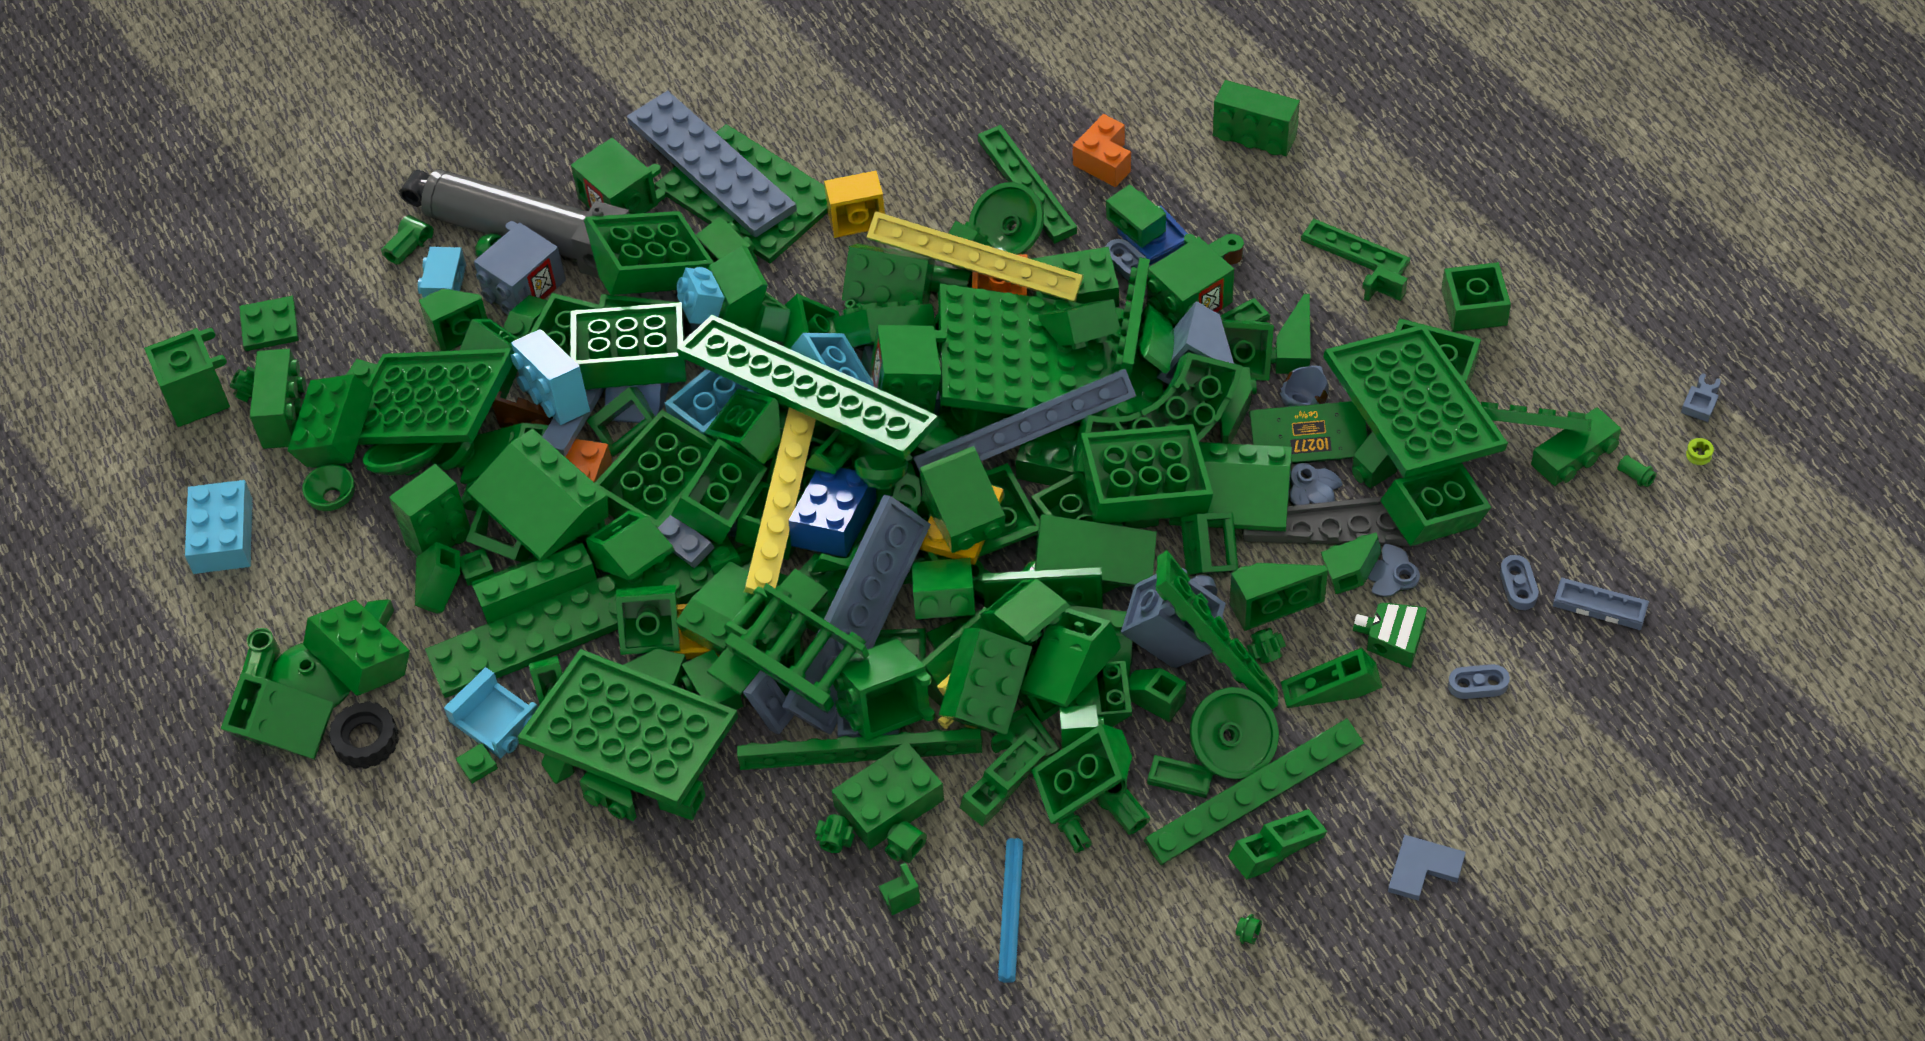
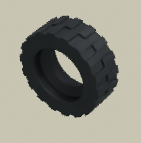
[329,701,399,769]

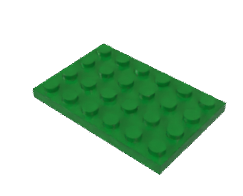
[654,124,828,264]
[1323,324,1508,478]
[357,348,514,445]
[517,649,738,808]

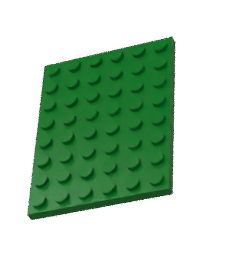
[938,284,1163,424]

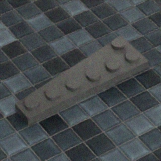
[1241,496,1422,547]

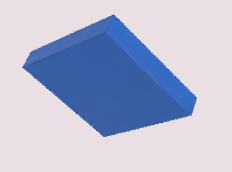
[1117,206,1188,265]

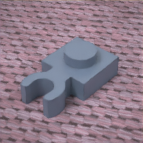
[1681,374,1721,422]

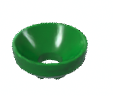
[432,441,475,470]
[855,454,908,489]
[302,464,355,511]

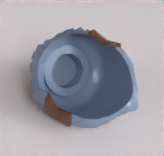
[1280,365,1329,407]

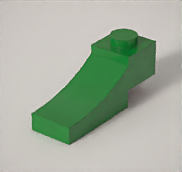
[960,733,1047,827]
[1228,809,1328,880]

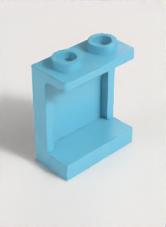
[444,667,538,759]

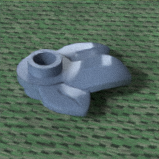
[1289,463,1343,506]
[1368,544,1420,597]

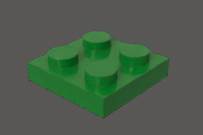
[239,295,299,351]

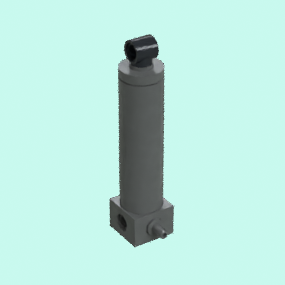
[399,169,630,278]

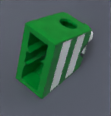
[1353,602,1427,668]

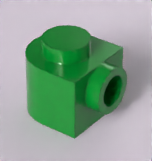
[884,821,927,864]

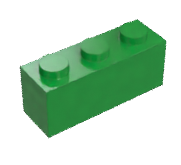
[1531,407,1621,486]

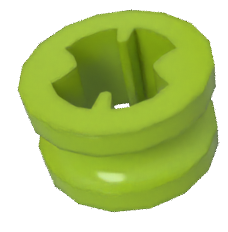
[1686,438,1714,465]

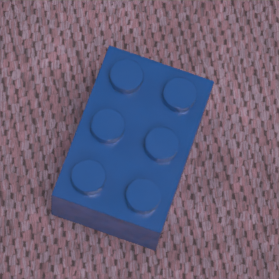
[789,468,876,557]

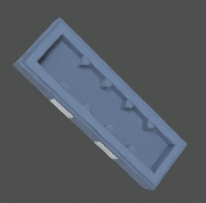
[1553,578,1649,630]

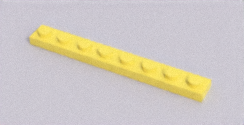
[867,211,1083,303]
[744,407,816,594]

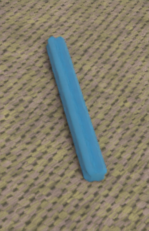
[998,838,1023,983]

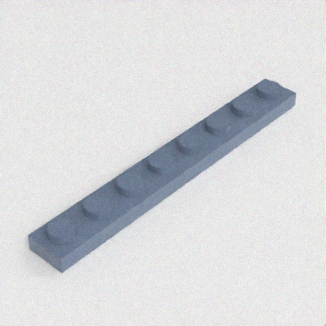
[913,369,1136,477]

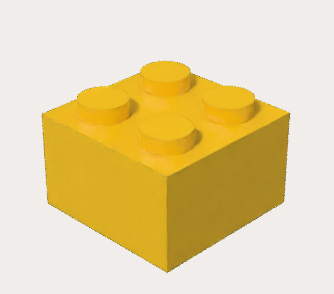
[824,171,885,238]

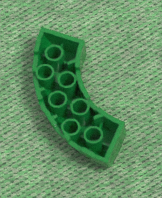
[1073,352,1243,473]

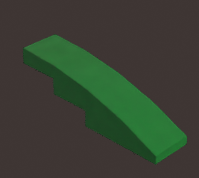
[1137,304,1174,374]

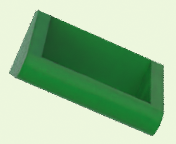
[587,387,655,456]
[466,506,531,562]
[1180,512,1238,575]

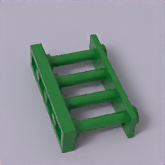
[725,583,869,714]

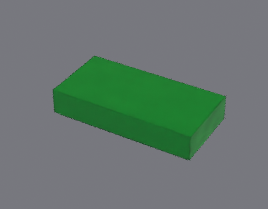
[1147,755,1214,798]

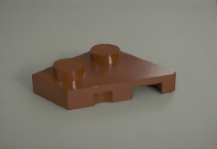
[492,391,553,428]

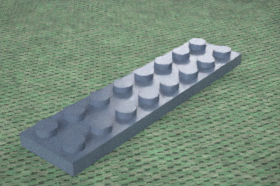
[627,90,797,238]
[782,495,931,735]

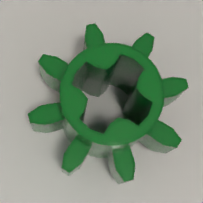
[230,366,255,403]
[1246,628,1286,664]
[815,814,855,853]

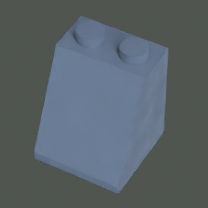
[1157,301,1234,384]

